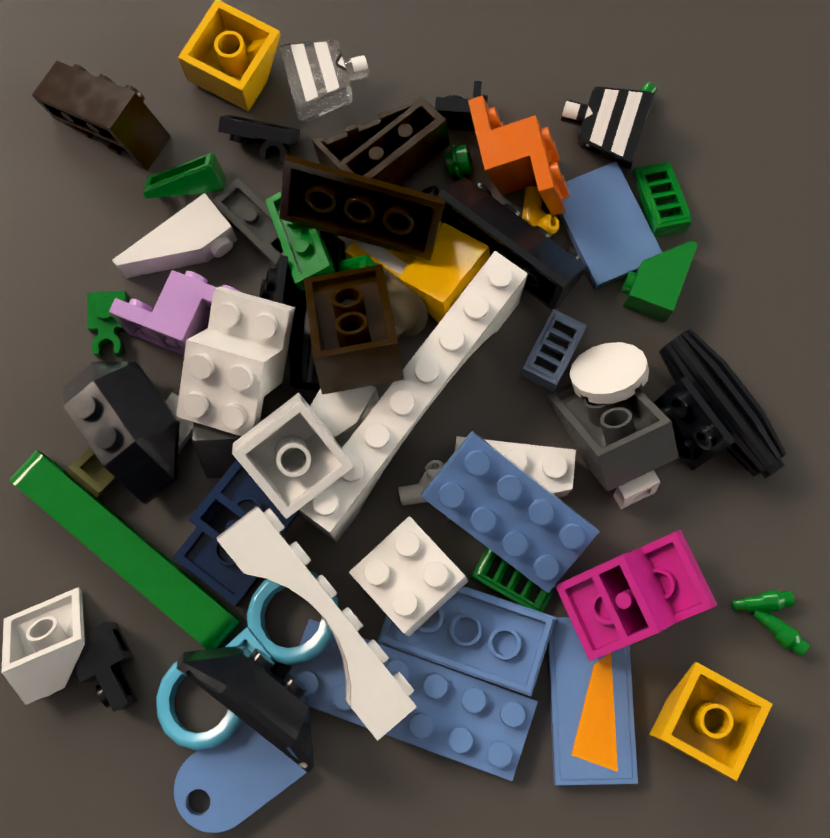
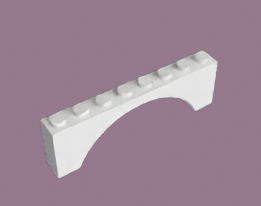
[299,251,528,542]

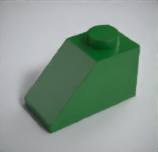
[621,241,698,322]

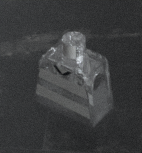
[279,39,370,124]

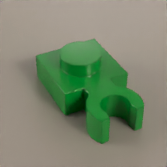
[87,291,129,358]

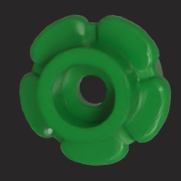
[445,144,473,179]

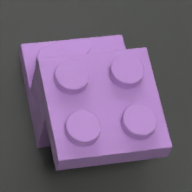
[109,270,240,356]

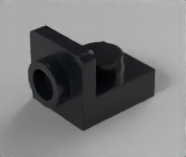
[435,81,488,131]

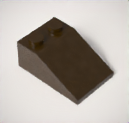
[304,264,404,395]

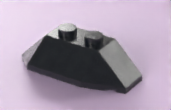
[63,362,180,505]
[176,645,314,774]

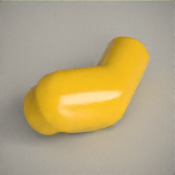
[522,186,560,236]

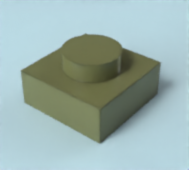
[66,447,116,499]

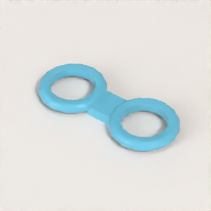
[156,571,339,751]

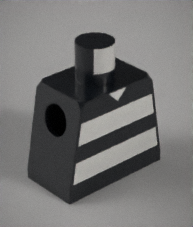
[561,86,655,169]

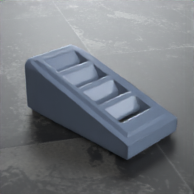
[520,309,587,392]

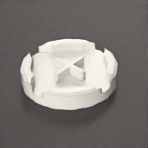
[569,342,649,404]

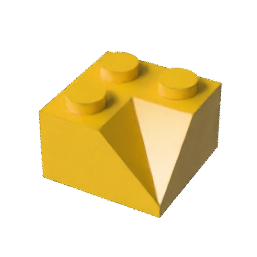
[178,0,281,112]
[649,662,773,781]

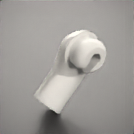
[398,460,445,506]

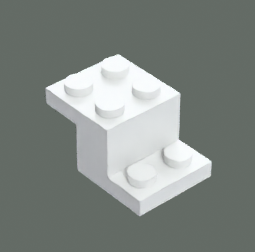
[176,286,295,436]

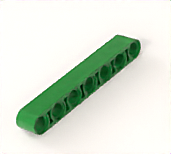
[9,449,241,649]

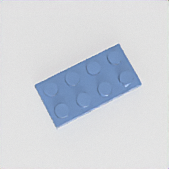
[421,431,600,593]

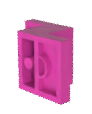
[555,530,718,661]

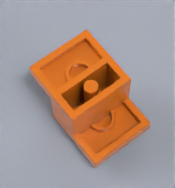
[468,95,570,216]

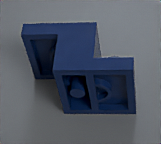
[173,459,301,607]

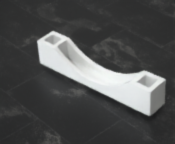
[216,506,417,741]

